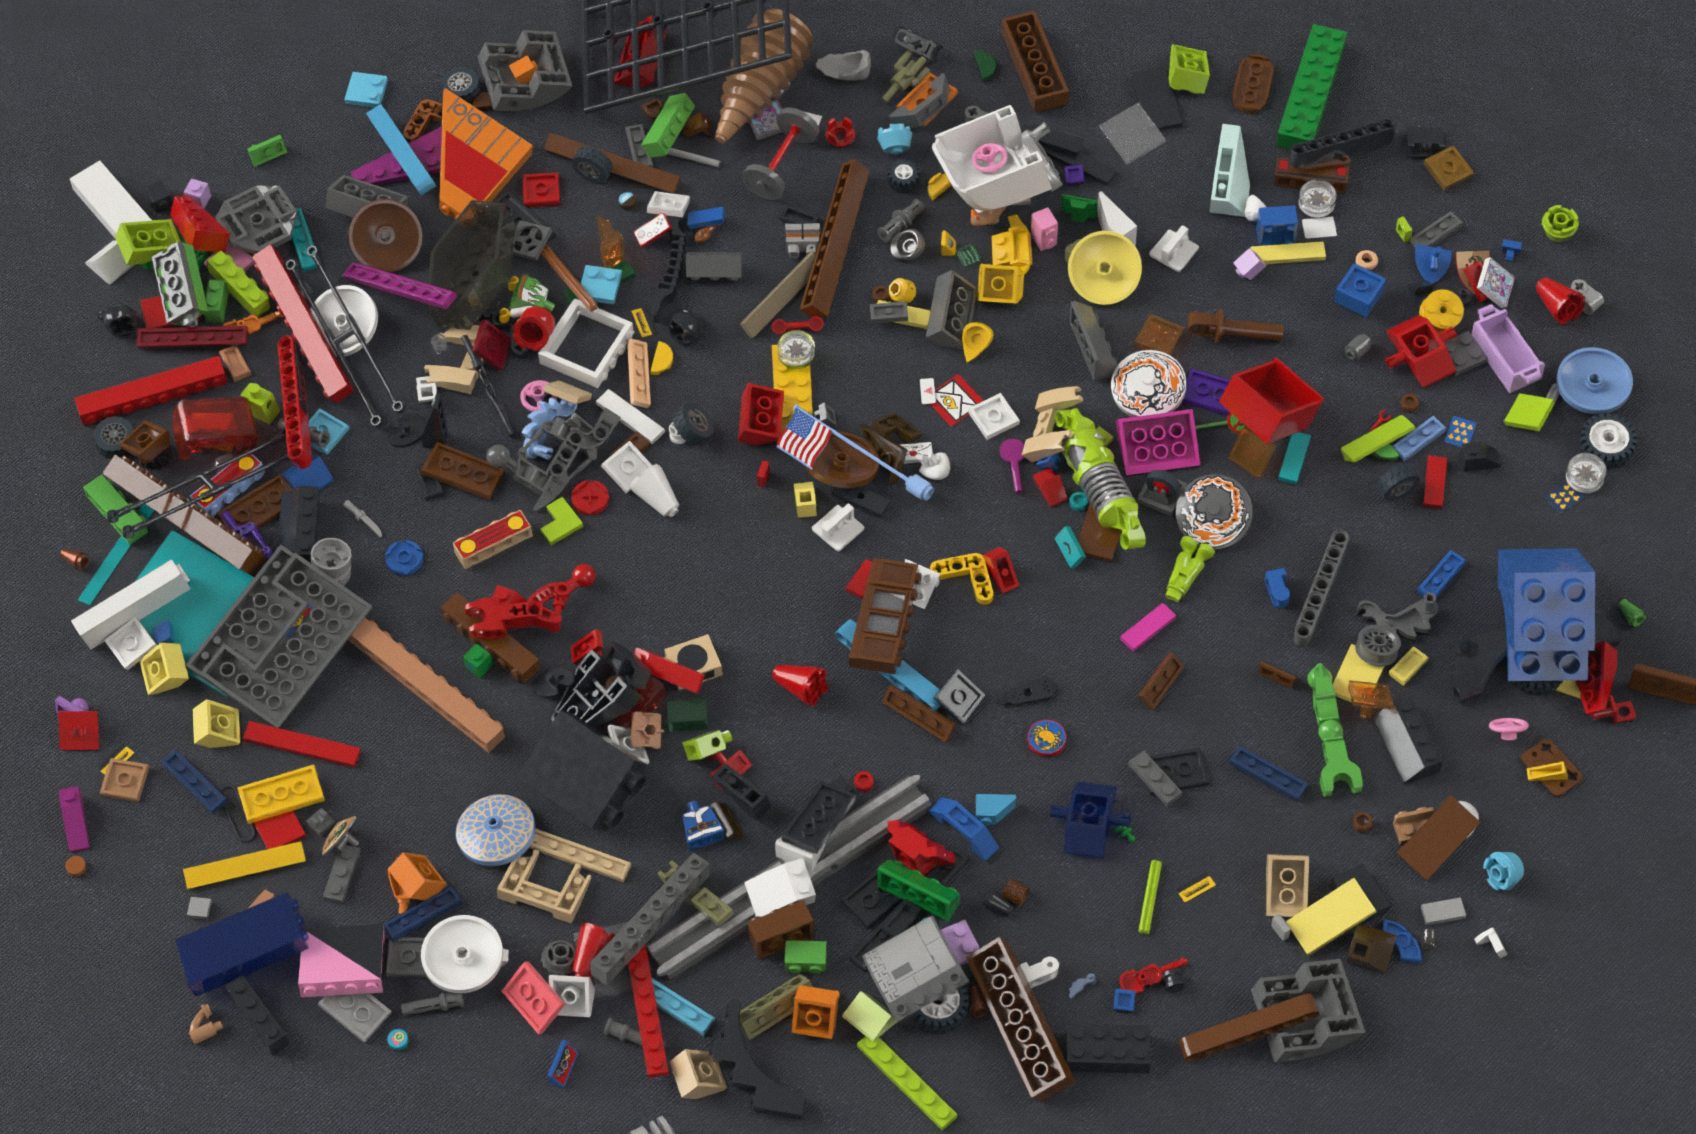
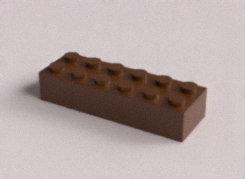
[1001,11,1069,113]

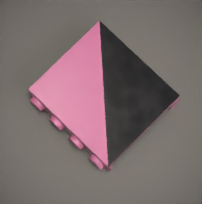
[298,924,386,997]

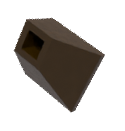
[1346,924,1397,974]

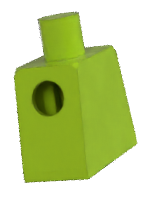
[240,383,280,424]
[682,730,732,761]

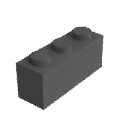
[686,252,742,280]

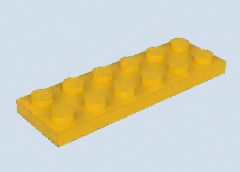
[772,343,813,442]

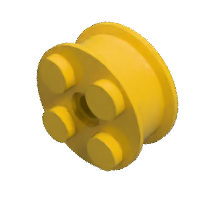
[1419,290,1464,333]

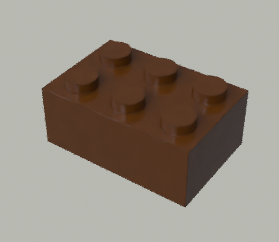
[747,900,814,960]

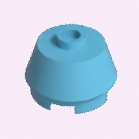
[877,124,912,155]
[1483,852,1524,890]

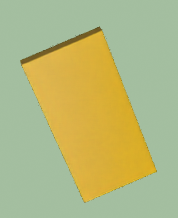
[238,765,325,824]

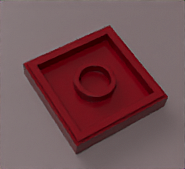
[472,320,511,371]

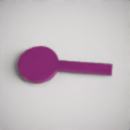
[1000,439,1025,494]

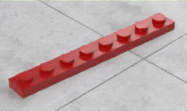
[628,944,669,1078]

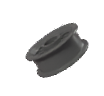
[1355,625,1401,666]

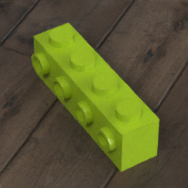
[207,251,270,317]

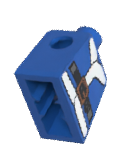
[682,801,725,851]

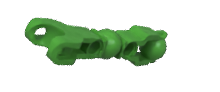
[1308,663,1363,797]

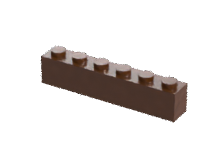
[440,592,541,684]

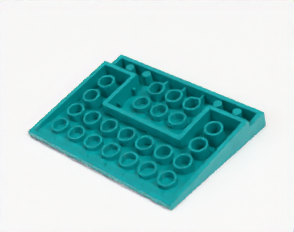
[135,530,254,698]

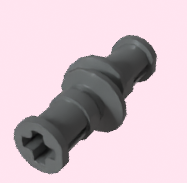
[877,199,925,242]

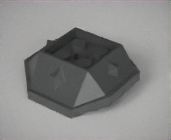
[215,185,297,254]

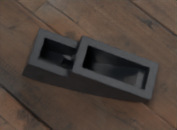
[606,642,651,689]

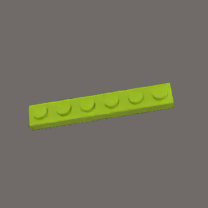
[857,1036,957,1130]

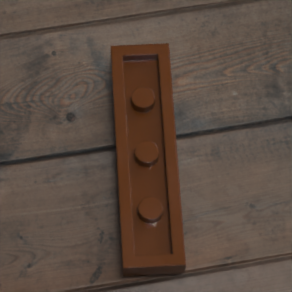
[882,684,957,742]

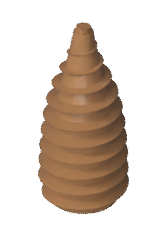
[715,9,814,144]

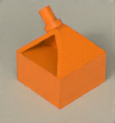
[388,852,447,914]
[792,985,840,1039]

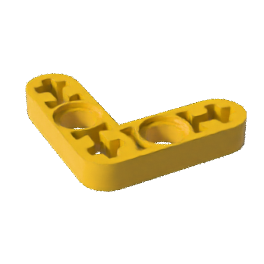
[930,553,993,605]

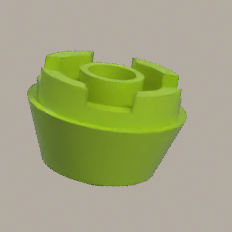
[1542,205,1579,242]

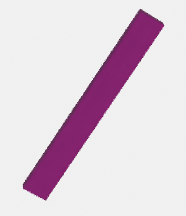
[342,262,457,309]

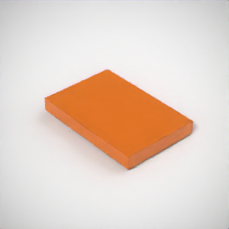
[897,73,958,127]

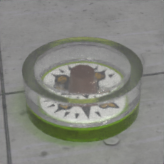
[778,330,815,369]

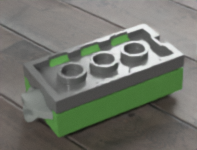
[152,242,208,327]

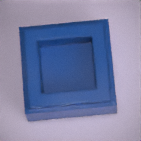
[1113,989,1136,1012]

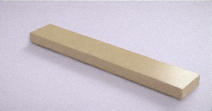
[529,829,631,882]

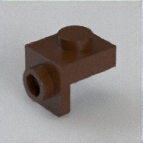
[683,112,712,138]

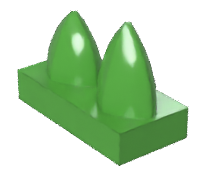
[247,135,287,166]

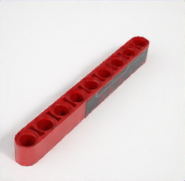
[278,335,312,469]

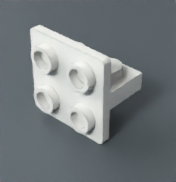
[1149,225,1199,272]
[812,503,864,552]

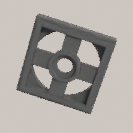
[504,221,553,261]

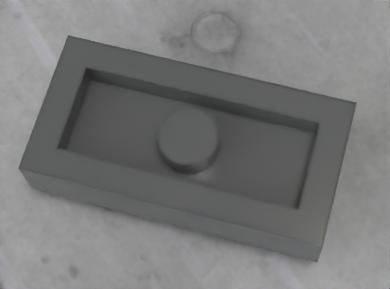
[870,302,908,324]

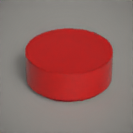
[854,771,874,792]

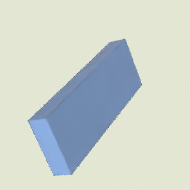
[1392,416,1446,462]

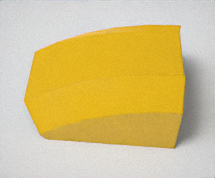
[977,264,1024,304]

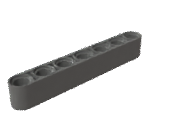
[1293,529,1349,647]

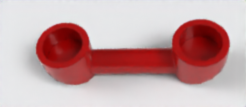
[772,316,824,335]

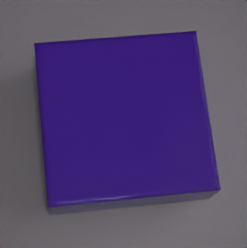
[1065,164,1085,186]

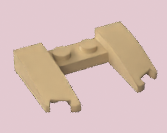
[424,324,485,394]
[1022,386,1083,463]
[497,850,591,924]

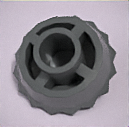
[541,940,576,975]

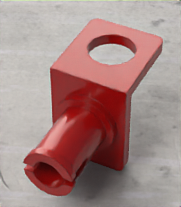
[1592,695,1636,724]

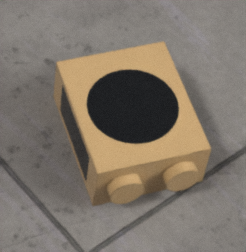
[664,634,722,690]

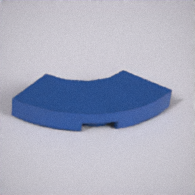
[1382,919,1421,964]

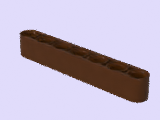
[1178,993,1319,1062]

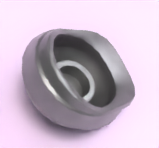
[891,229,925,261]

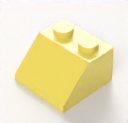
[139,643,189,695]
[193,699,240,748]

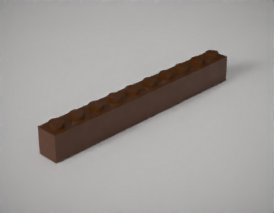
[800,159,870,319]

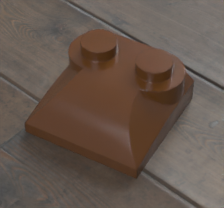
[119,420,170,463]

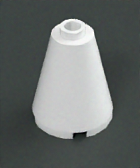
[629,464,679,517]

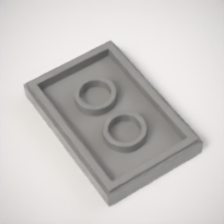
[318,993,392,1044]

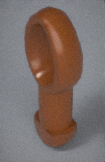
[695,224,720,243]

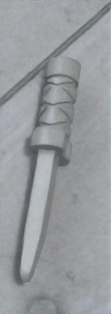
[344,500,382,538]

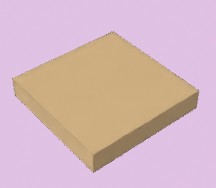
[543,381,592,404]

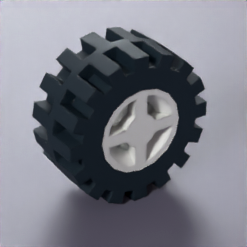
[888,159,920,193]

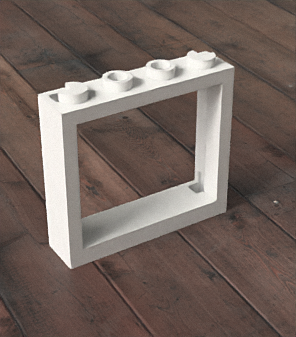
[538,298,634,388]

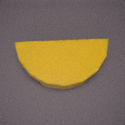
[928,173,952,200]
[650,341,673,375]

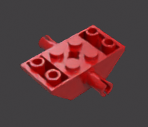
[1385,315,1457,388]

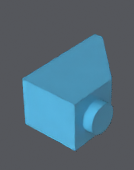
[976,794,1016,826]

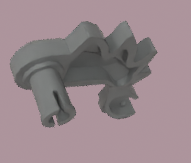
[1356,592,1438,640]

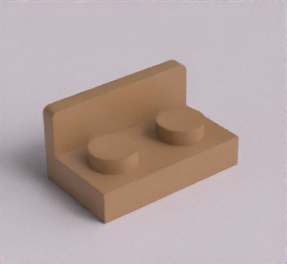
[1393,807,1434,845]

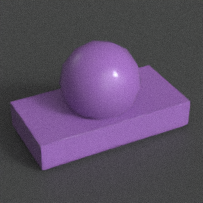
[55,696,89,713]

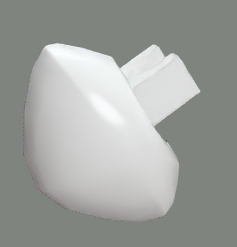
[919,452,950,480]

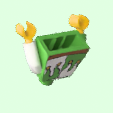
[499,274,555,323]

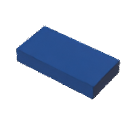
[687,207,725,229]

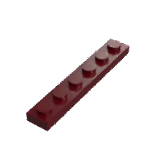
[137,326,248,349]

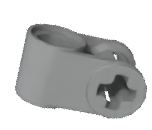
[1571,279,1604,315]

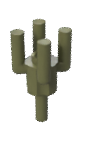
[881,49,930,103]

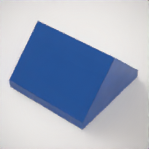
[281,454,334,490]

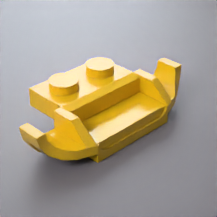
[992,214,1032,275]

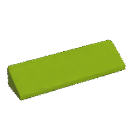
[1341,415,1415,462]

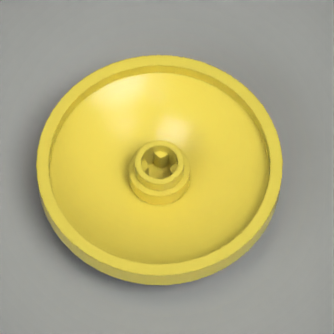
[1068,231,1142,305]

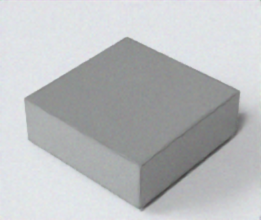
[187,897,212,920]
[1271,914,1291,941]

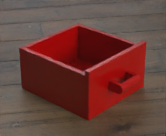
[1219,357,1325,444]

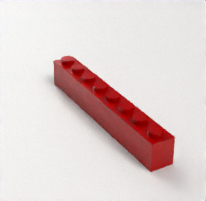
[75,356,227,426]

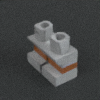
[785,223,820,258]

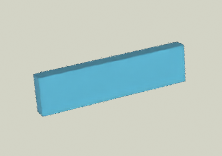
[652,978,716,1036]

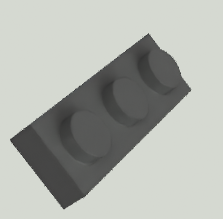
[1128,751,1182,807]
[323,845,361,904]

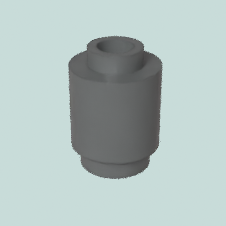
[1345,334,1372,361]

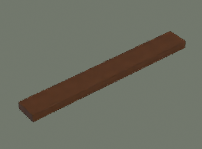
[544,133,681,194]

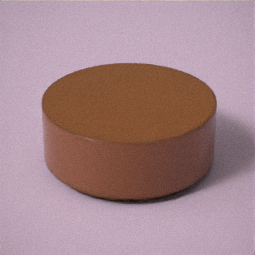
[65,856,87,877]

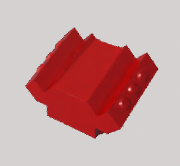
[887,820,955,876]

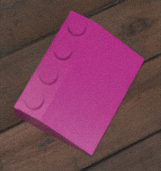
[1116,409,1200,475]

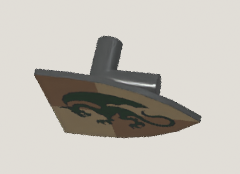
[323,816,359,856]

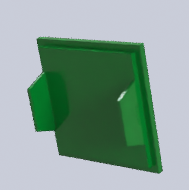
[1062,194,1098,223]

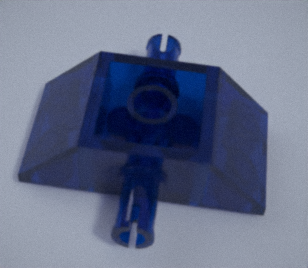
[1050,782,1131,858]

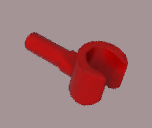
[1369,410,1392,431]

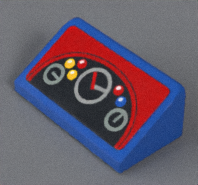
[548,1040,578,1088]

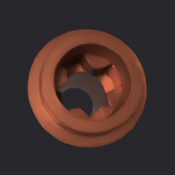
[60,548,90,570]
[969,985,989,1017]

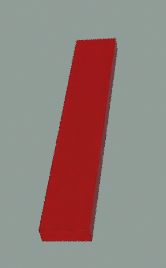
[243,721,361,768]

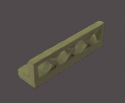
[740,974,813,1040]

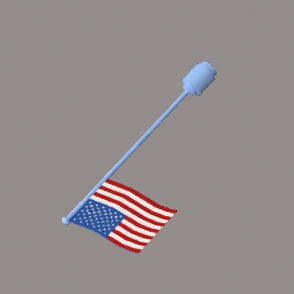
[777,404,934,501]

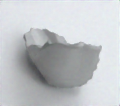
[816,50,871,81]

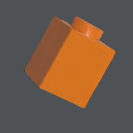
[509,56,539,84]

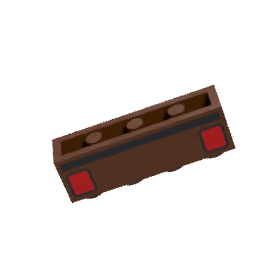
[1274,158,1349,194]

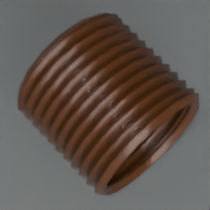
[1002,878,1030,906]

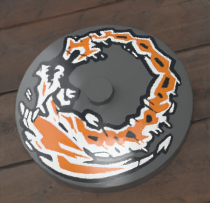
[1176,474,1253,551]

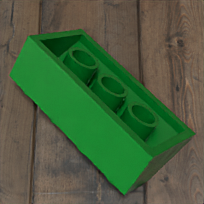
[878,859,960,922]

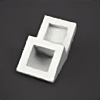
[416,376,437,403]

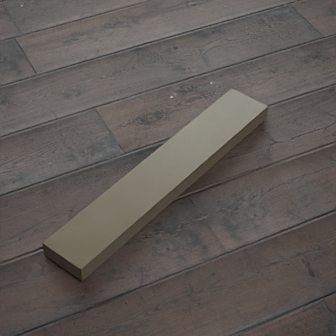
[740,252,816,338]

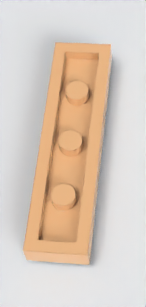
[627,339,651,408]

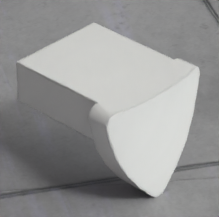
[1475,928,1507,958]

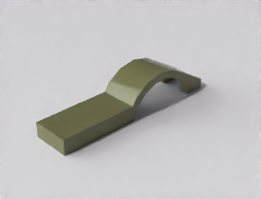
[657,861,734,927]

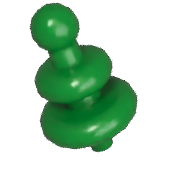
[1115,819,1135,842]

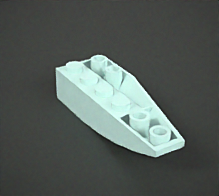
[1210,124,1250,217]

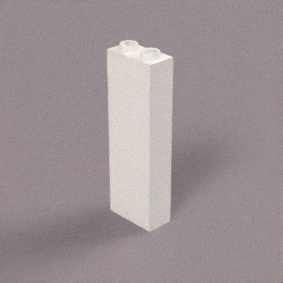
[70,161,152,239]
[71,560,191,650]

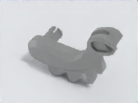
[1021,122,1063,192]

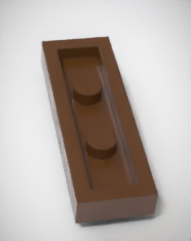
[1138,653,1185,709]

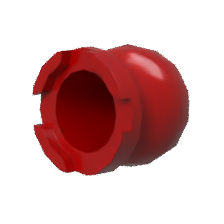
[513,306,555,351]

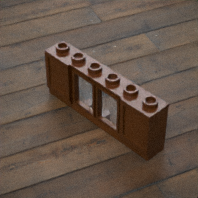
[848,558,922,674]

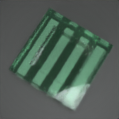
[956,243,981,267]

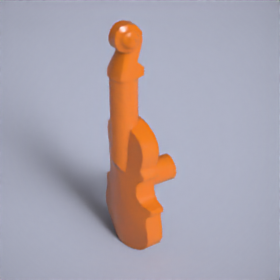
[223,311,284,334]

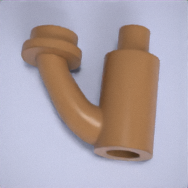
[189,1004,223,1045]

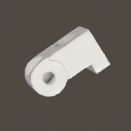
[1020,956,1059,988]

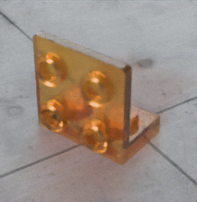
[597,216,625,268]

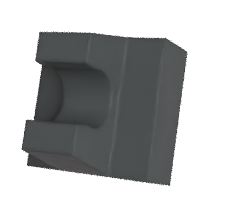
[814,403,837,428]
[306,808,335,837]

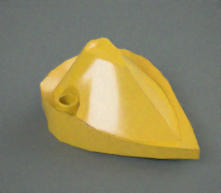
[962,322,994,363]

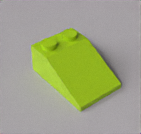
[1169,44,1210,94]
[115,219,181,265]

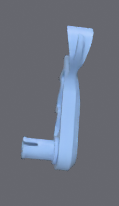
[522,398,578,460]

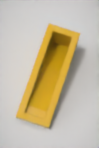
[1527,762,1568,781]

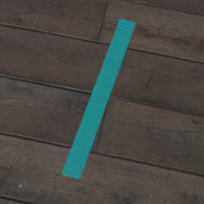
[78,504,154,605]

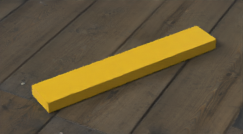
[183,841,306,889]

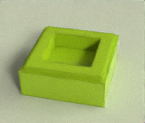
[1396,216,1412,242]

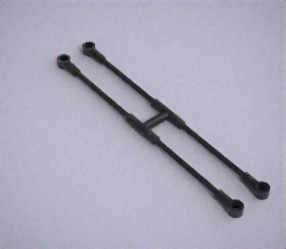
[285,246,406,428]
[107,429,291,539]

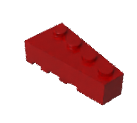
[170,195,230,253]

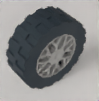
[440,67,481,104]

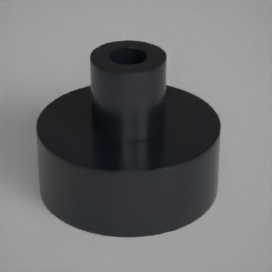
[1454,288,1472,307]

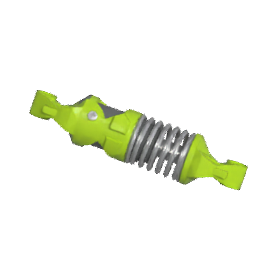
[1055,408,1146,550]

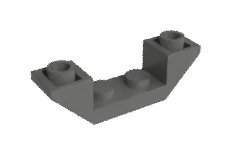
[889,73,950,128]

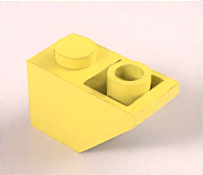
[794,482,817,518]

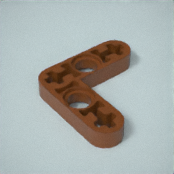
[403,99,443,143]

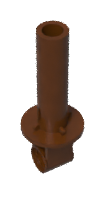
[1187,309,1284,344]

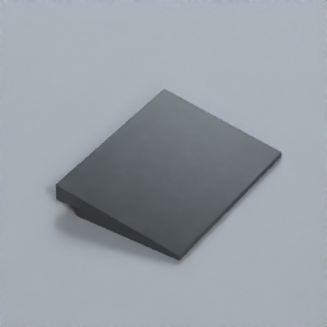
[186,544,373,728]

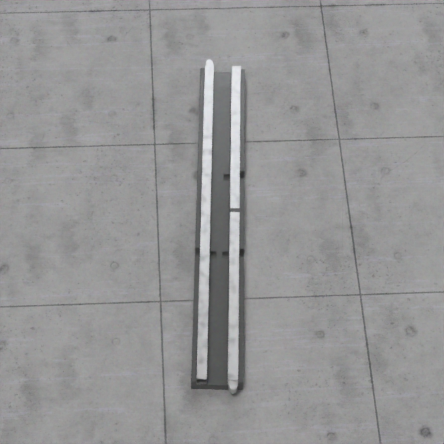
[646,775,932,981]

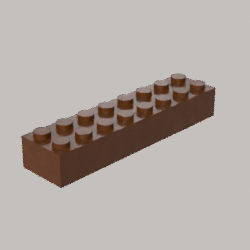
[966,937,1076,1102]

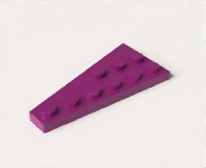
[351,127,442,186]

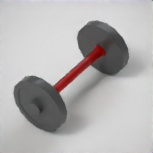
[742,107,819,200]

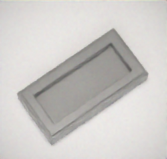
[1421,898,1466,926]

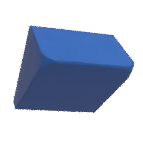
[152,620,174,645]

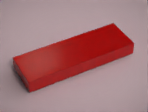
[1423,455,1447,509]

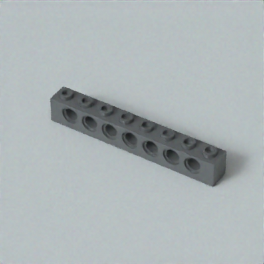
[590,853,709,985]

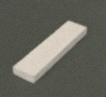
[596,389,665,445]

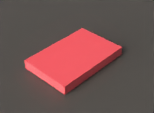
[502,961,566,1034]

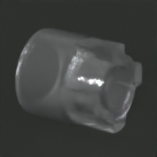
[431,334,448,355]

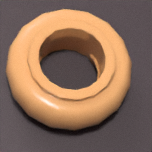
[1355,250,1378,270]

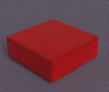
[757,461,770,487]

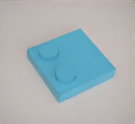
[344,72,388,108]
[578,265,622,304]

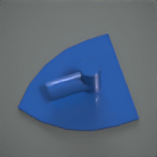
[1415,244,1452,284]

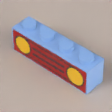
[190,450,265,516]

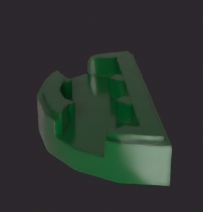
[974,51,996,82]

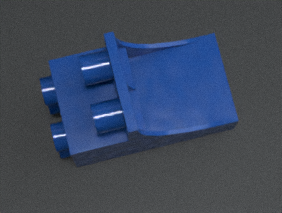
[1498,548,1595,681]

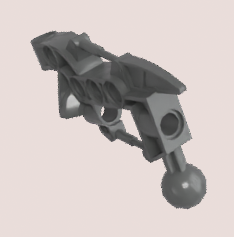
[486,407,621,511]

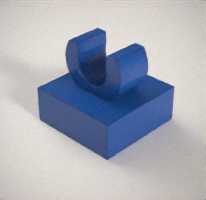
[1501,239,1522,261]
[1037,452,1062,471]

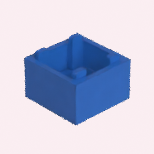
[1256,205,1298,246]
[1334,263,1386,318]

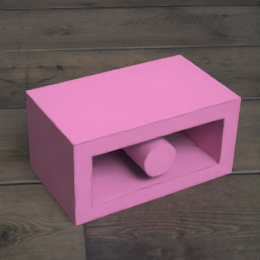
[1031,207,1058,251]

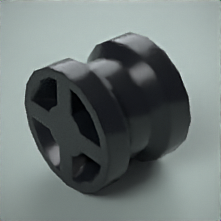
[1162,969,1185,993]

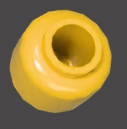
[889,278,916,303]

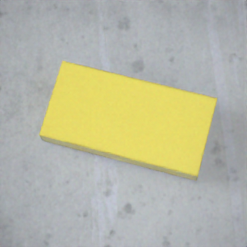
[1388,646,1429,686]

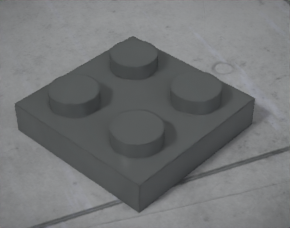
[1444,331,1488,376]

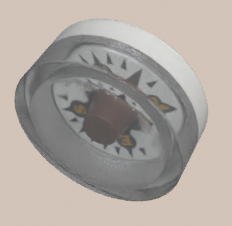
[1299,180,1336,217]
[1566,453,1606,493]

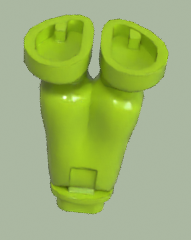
[1165,536,1215,602]

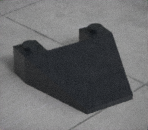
[551,649,642,728]

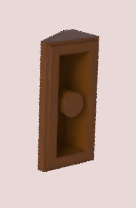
[1258,661,1299,689]

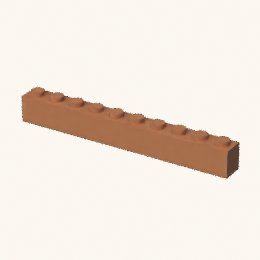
[349,618,505,753]

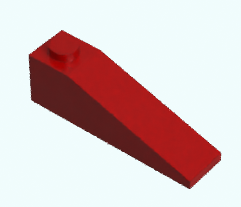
[634,647,705,693]

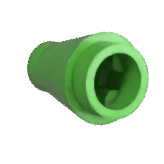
[1618,599,1646,627]

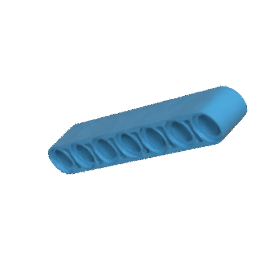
[366,104,436,196]
[835,619,941,711]

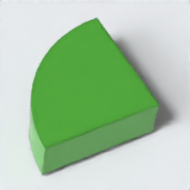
[1372,443,1399,461]

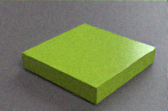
[1504,393,1555,431]

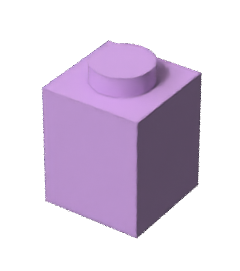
[184,179,211,208]
[1234,248,1267,280]

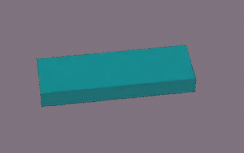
[1278,432,1311,485]

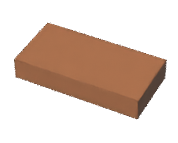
[219,346,251,382]

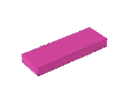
[1120,603,1176,652]

